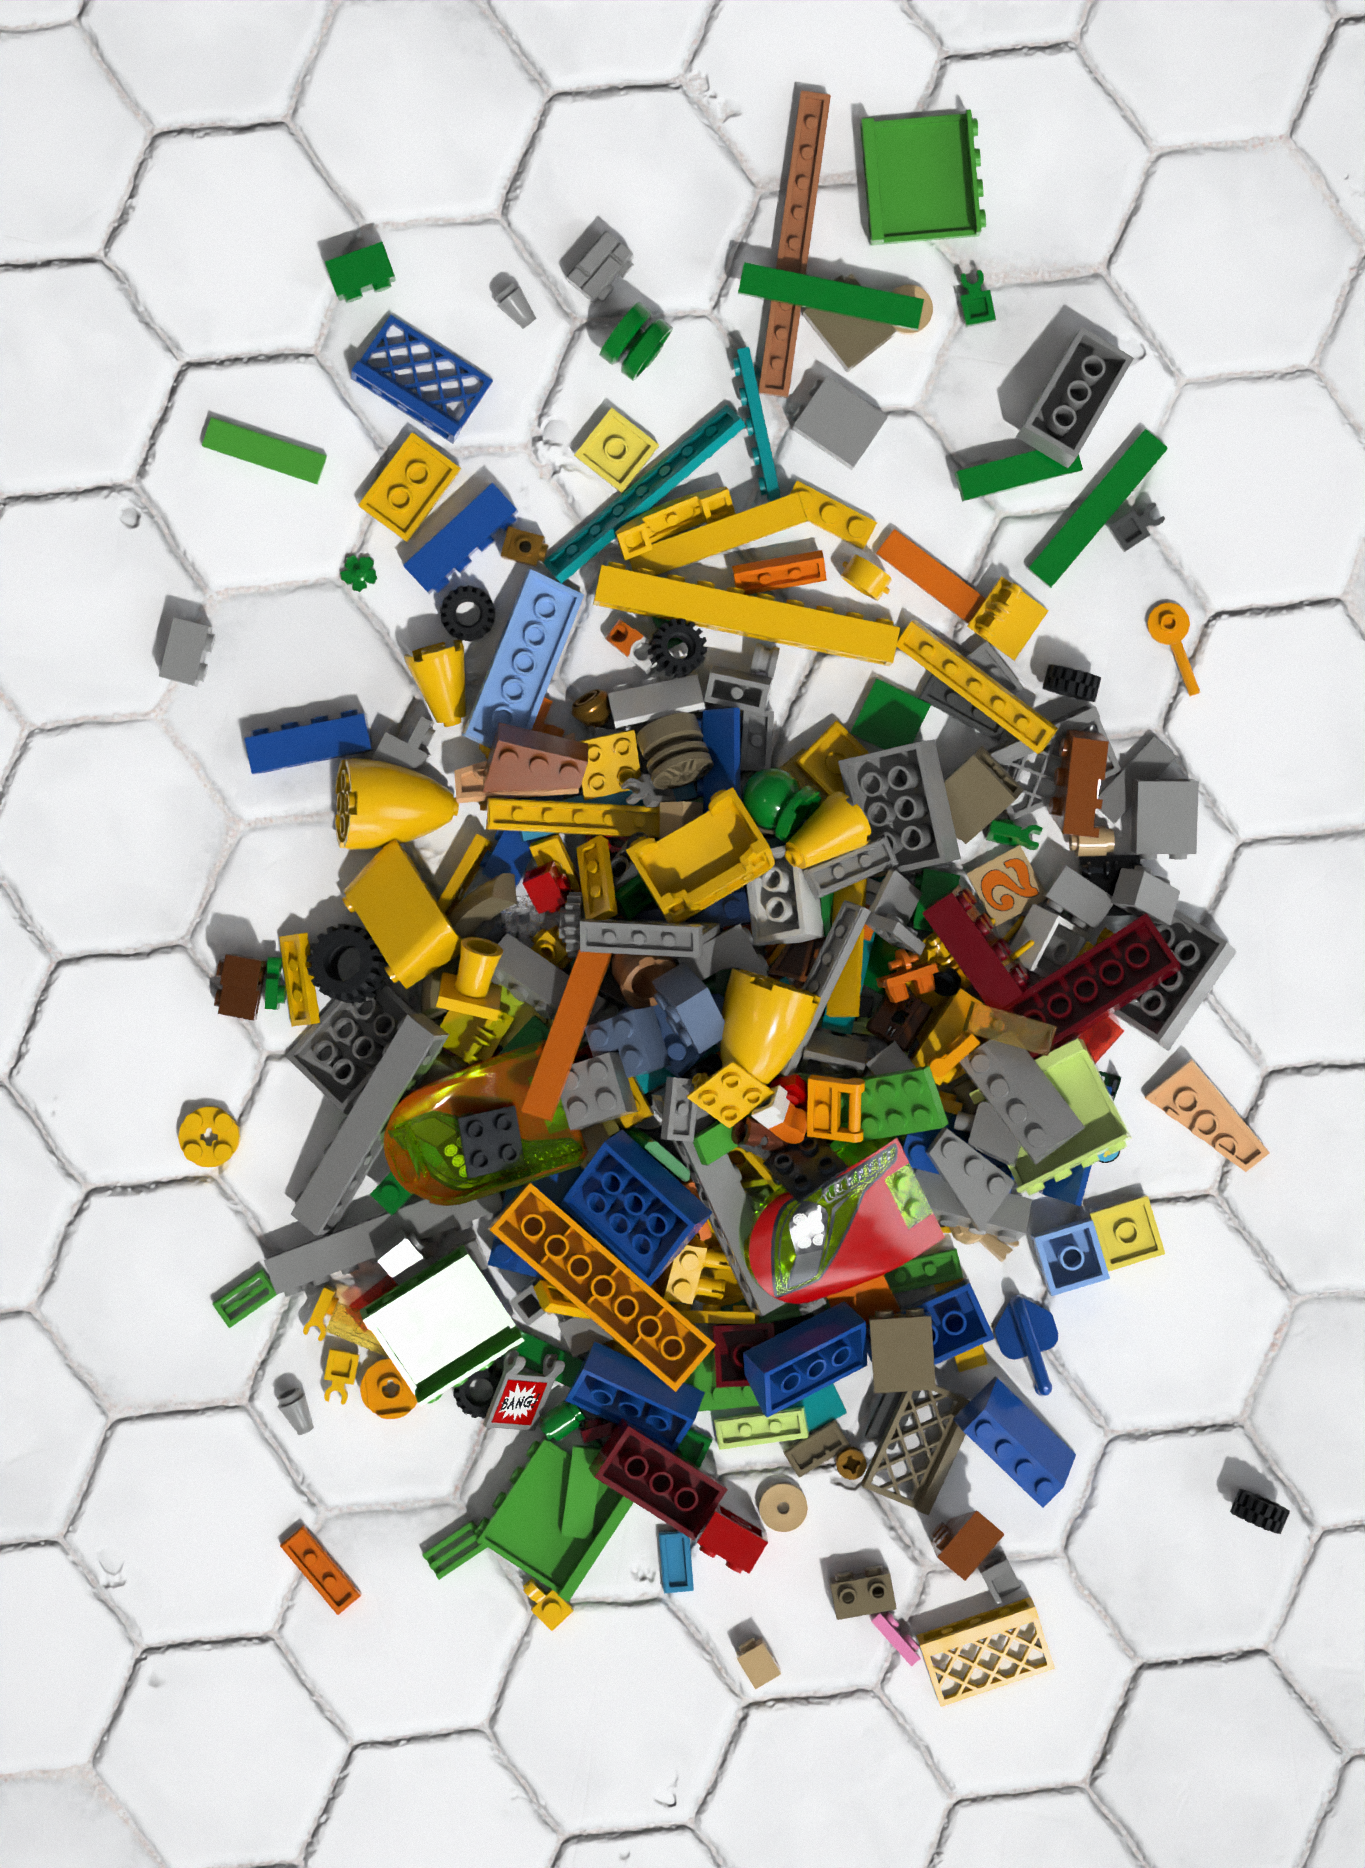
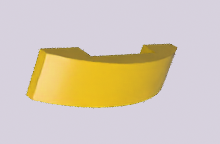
[615,487,736,560]

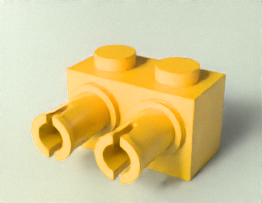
[657,1235,731,1305]

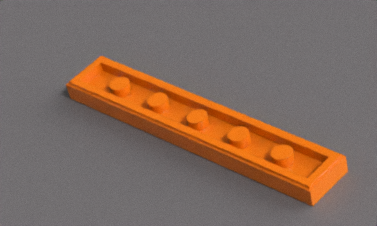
[521,949,612,1122]

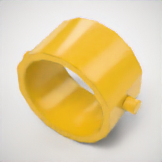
[840,554,892,601]

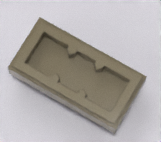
[783,1420,850,1478]

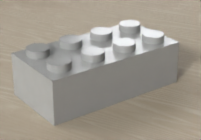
[1016,327,1134,468]

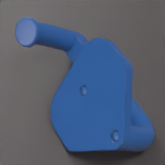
[995,1295,1058,1396]

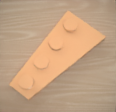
[454,733,579,803]
[1145,1059,1270,1172]

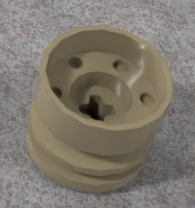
[636,713,714,790]

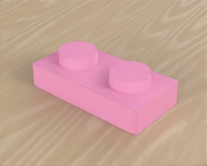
[870,1611,921,1667]

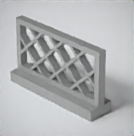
[987,703,1122,821]
[580,918,720,958]

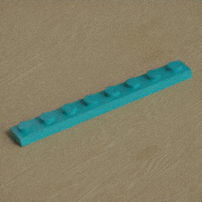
[542,405,746,584]

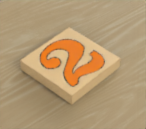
[966,845,1047,926]

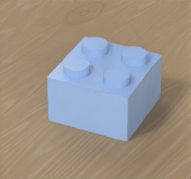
[1031,1217,1110,1296]

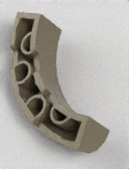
[420,873,517,1021]

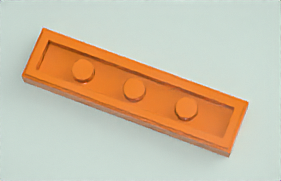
[876,529,986,624]

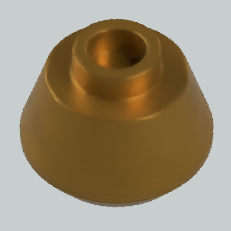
[571,689,611,728]

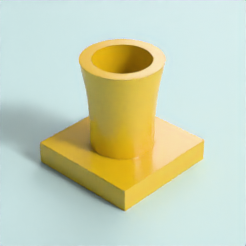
[436,937,503,1021]

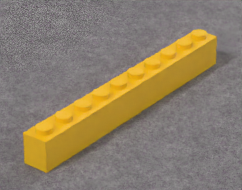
[593,562,900,667]

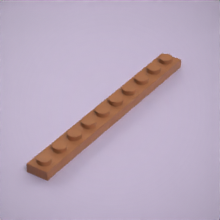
[759,90,831,398]

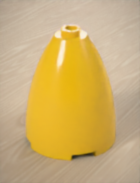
[335,758,459,850]
[720,968,821,1085]

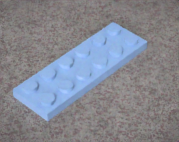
[462,569,584,749]

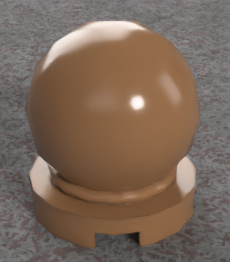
[611,953,676,1009]

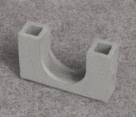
[673,924,769,1053]

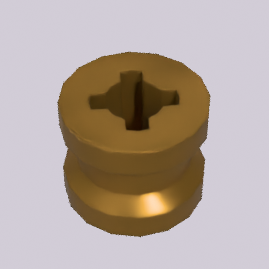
[835,1446,867,1480]

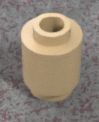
[1069,826,1115,857]

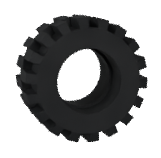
[307,924,389,1004]

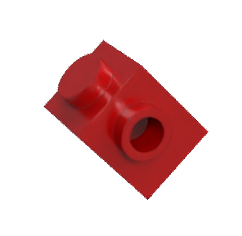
[522,861,571,914]

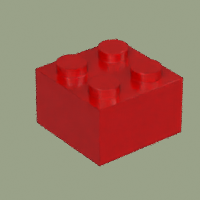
[696,1504,768,1574]

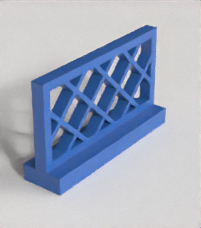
[351,315,493,444]

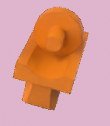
[876,948,939,1003]

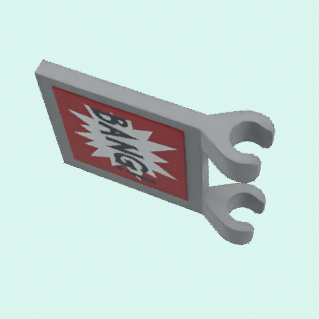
[483,1350,565,1431]

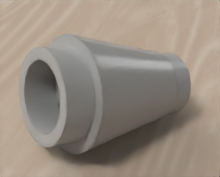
[494,283,537,329]
[277,1388,314,1435]

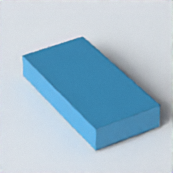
[659,1530,694,1594]

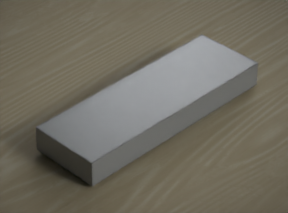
[1098,736,1176,824]
[803,836,899,900]

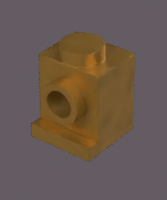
[500,526,549,568]

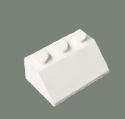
[608,673,705,730]
[747,845,825,946]

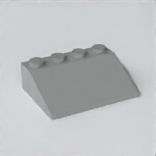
[838,739,961,879]
[1112,909,1237,1052]
[285,980,420,1116]

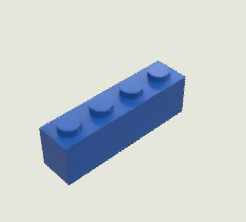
[403,483,518,595]
[244,709,373,775]
[479,795,565,888]

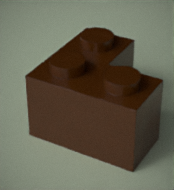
[214,953,268,1021]

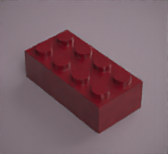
[922,884,1030,1014]
[588,1418,728,1540]

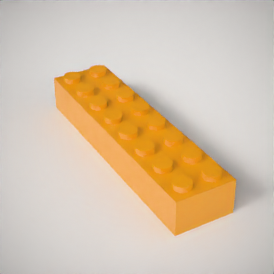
[487,1182,716,1392]

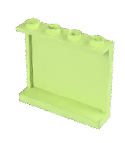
[969,1038,1132,1196]

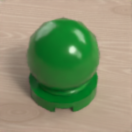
[742,768,821,843]

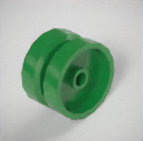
[599,302,673,381]

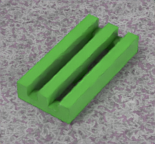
[212,1268,278,1328]
[422,1520,487,1580]

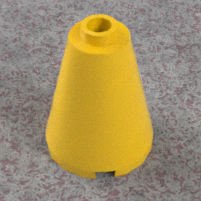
[404,640,466,727]
[785,791,871,869]

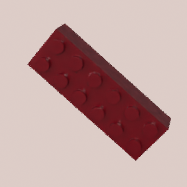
[991,913,1181,1060]

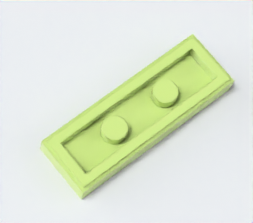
[714,1406,809,1450]

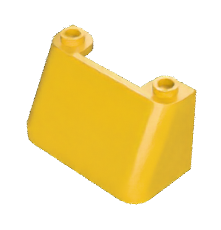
[626,787,775,924]
[342,839,462,989]

